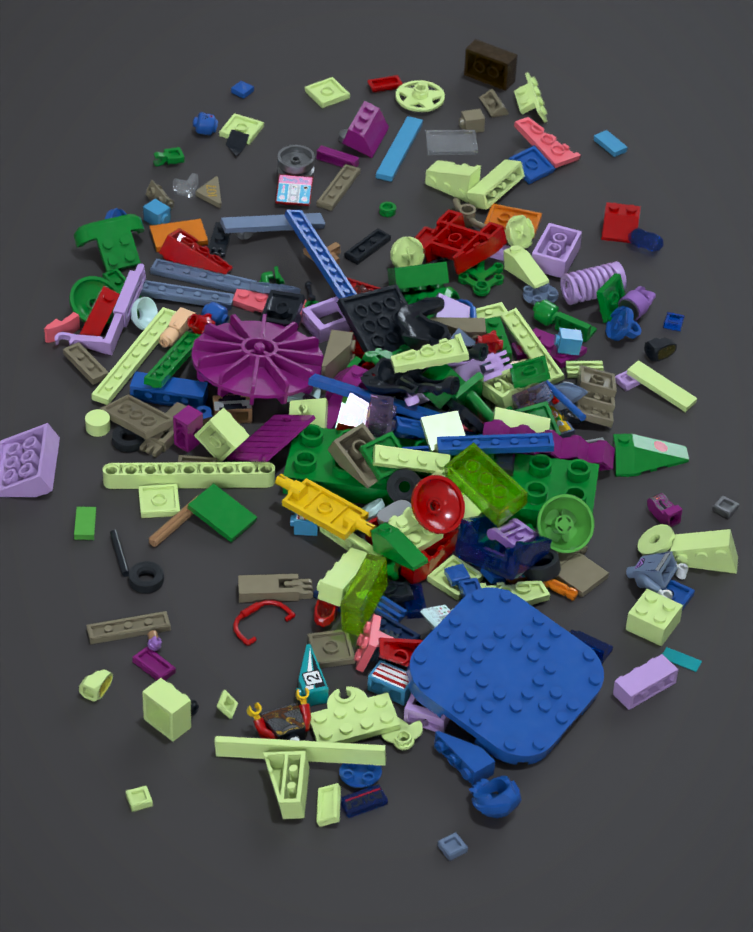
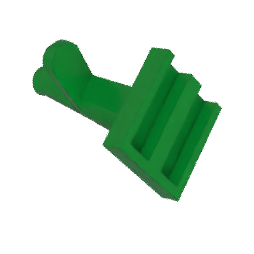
[450,372,514,434]

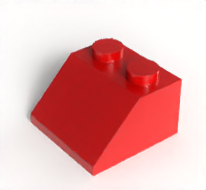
[602,202,641,244]

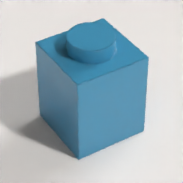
[143,199,171,225]
[554,328,583,355]

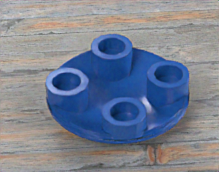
[339,763,382,788]

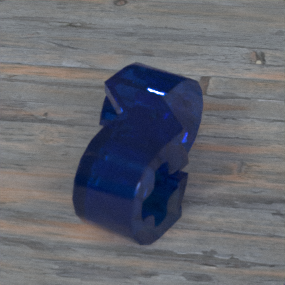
[628,228,664,252]

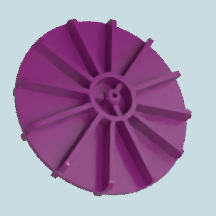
[191,314,324,405]

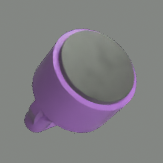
[618,286,656,321]

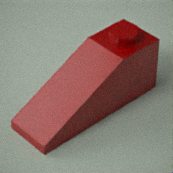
[79,286,120,336]

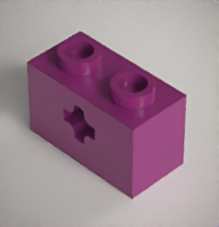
[173,405,203,453]

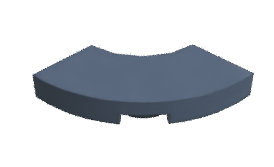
[250,282,301,294]

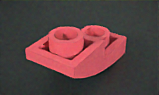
[44,312,80,343]

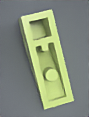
[503,245,549,289]

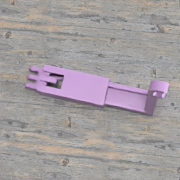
[55,264,146,355]
[404,350,512,407]

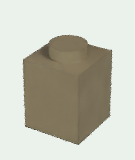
[459,109,485,134]

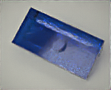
[570,630,613,664]

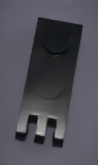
[208,222,232,257]

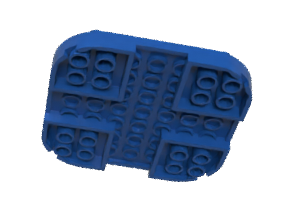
[406,587,604,765]

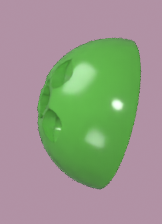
[536,494,594,553]

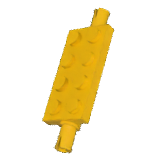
[275,473,376,540]

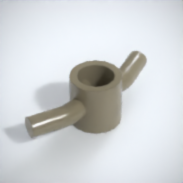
[452,198,486,230]

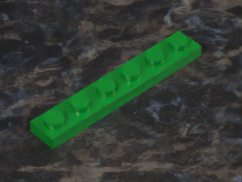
[144,331,201,388]

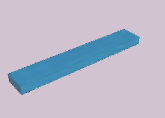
[376,116,423,182]

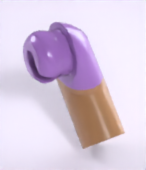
[147,630,162,651]

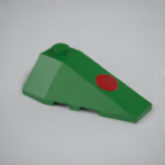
[612,434,689,477]

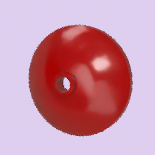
[411,475,465,534]

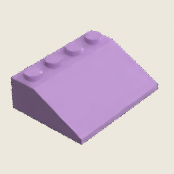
[0,423,60,497]

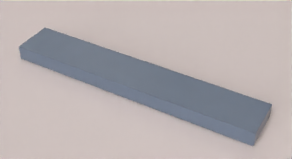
[220,213,325,233]
[150,258,257,293]
[140,280,234,310]

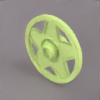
[396,80,445,112]

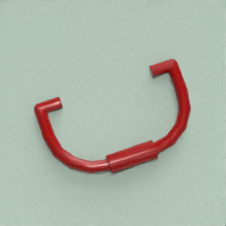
[233,600,296,646]

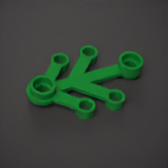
[458,260,504,296]

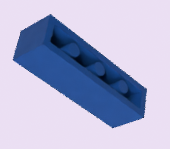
[130,371,208,409]

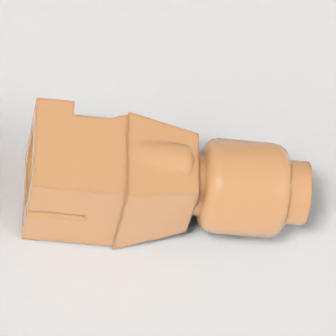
[159,307,196,348]

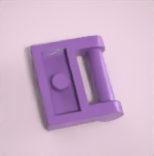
[487,518,539,552]

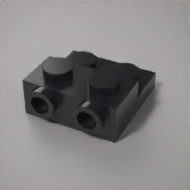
[259,290,306,329]

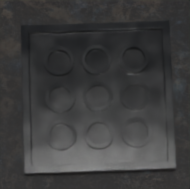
[336,284,408,363]

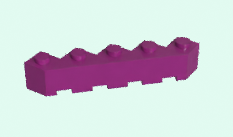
[483,419,615,471]

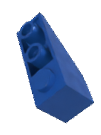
[434,731,495,785]

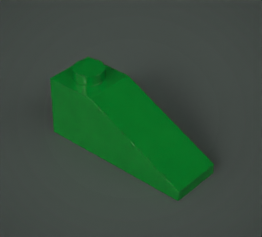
[371,522,428,571]

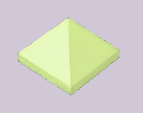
[217,690,238,719]

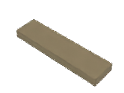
[317,164,361,211]
[86,611,171,644]

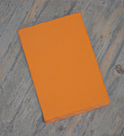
[484,204,542,239]
[150,219,208,252]

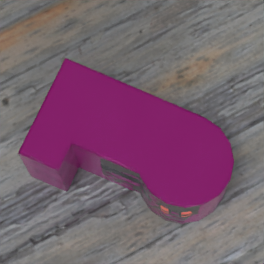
[647,493,683,527]

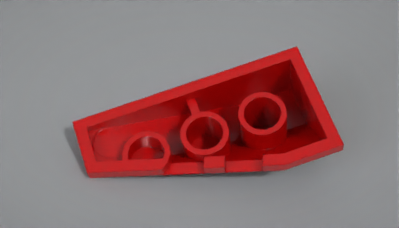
[159,228,233,274]
[379,637,423,667]

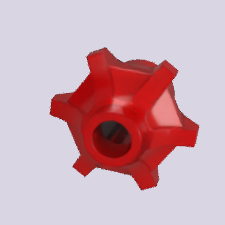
[188,313,215,334]
[475,330,503,354]

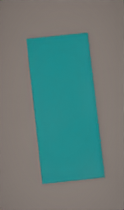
[662,647,702,672]

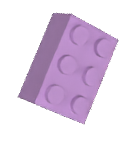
[532,223,582,278]

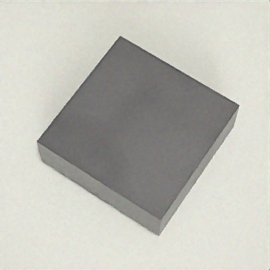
[712,496,739,519]

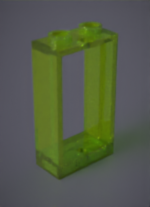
[341,553,388,636]

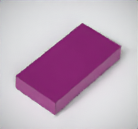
[132,646,176,680]

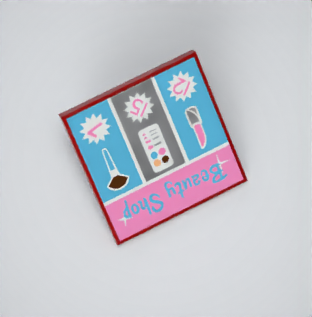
[275,174,313,206]

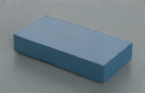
[593,130,628,157]

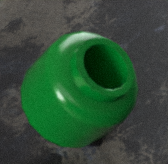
[533,299,559,326]

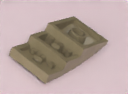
[575,365,617,427]

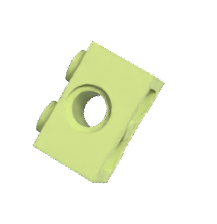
[482,363,539,409]

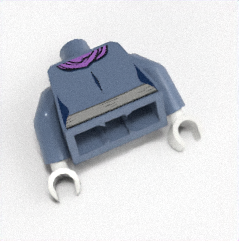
[626,551,688,600]

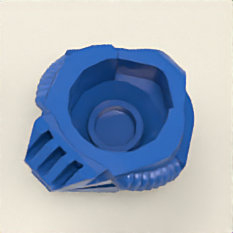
[469,776,521,818]

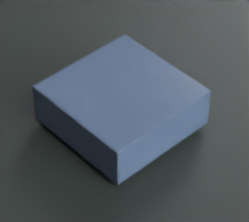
[437,832,468,861]

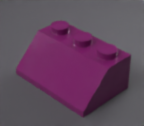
[342,101,389,158]

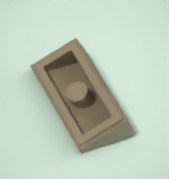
[479,88,509,118]

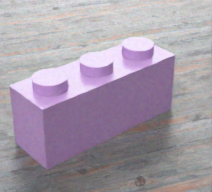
[613,654,678,710]

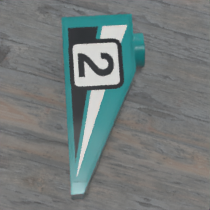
[296,644,329,707]

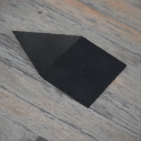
[226,129,249,156]

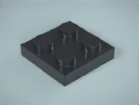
[446,399,484,435]

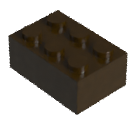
[464,39,518,91]

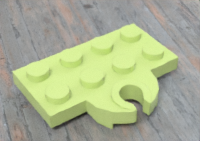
[310,687,401,743]

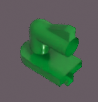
[259,266,285,285]

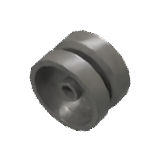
[277,145,315,179]

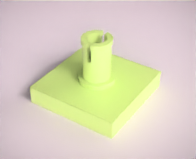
[289,398,328,428]

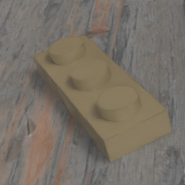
[63,342,109,385]

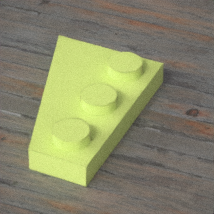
[480,581,550,605]

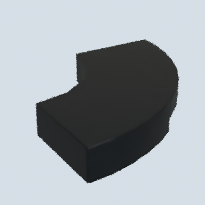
[366,573,415,602]

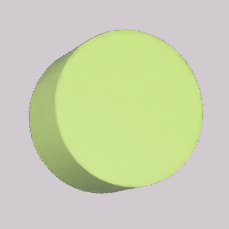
[85,409,110,437]

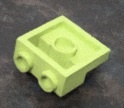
[388,507,444,551]

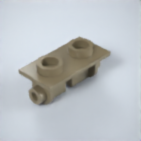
[146,180,174,209]

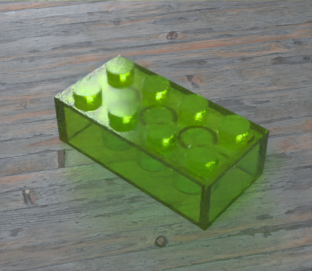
[444,442,528,527]

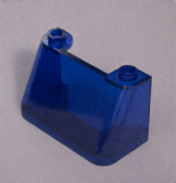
[455,514,552,580]

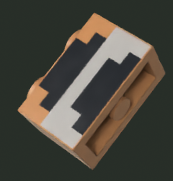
[213,394,252,423]

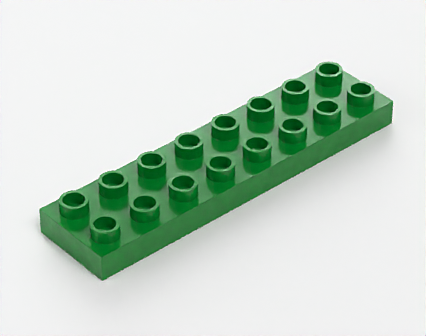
[283,424,599,530]

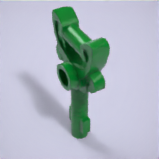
[362,344,411,365]

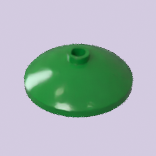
[69,276,120,326]

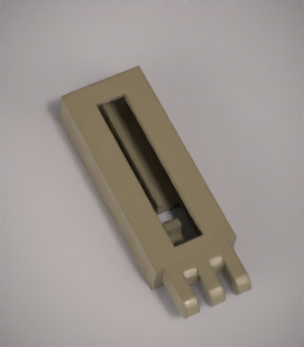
[140,402,186,458]
[238,574,313,603]

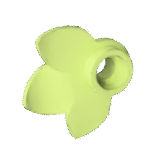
[381,717,423,750]

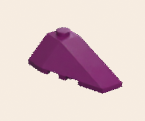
[324,365,368,429]

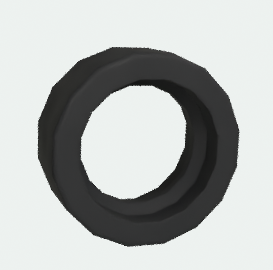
[522,548,561,582]

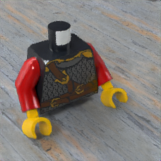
[247,688,312,741]

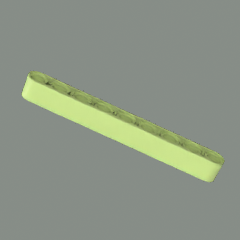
[103,462,275,489]

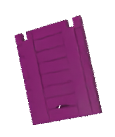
[227,415,316,462]

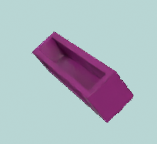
[316,145,359,167]

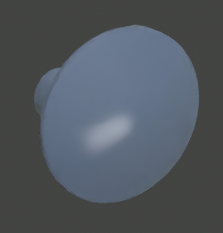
[523,283,559,305]

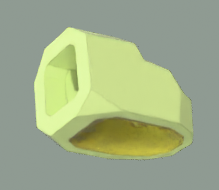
[79,669,113,702]

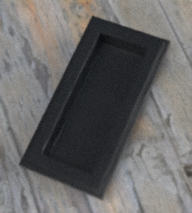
[494,453,515,476]

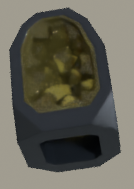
[644,337,677,361]

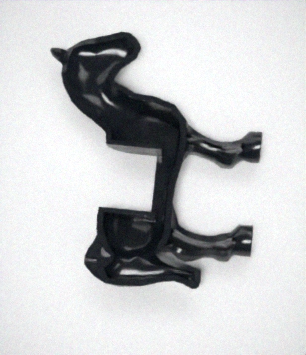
[360,297,489,397]

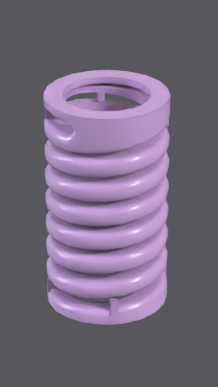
[560,261,627,305]

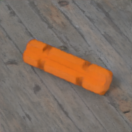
[543,579,578,600]

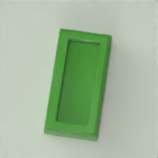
[74,507,96,540]

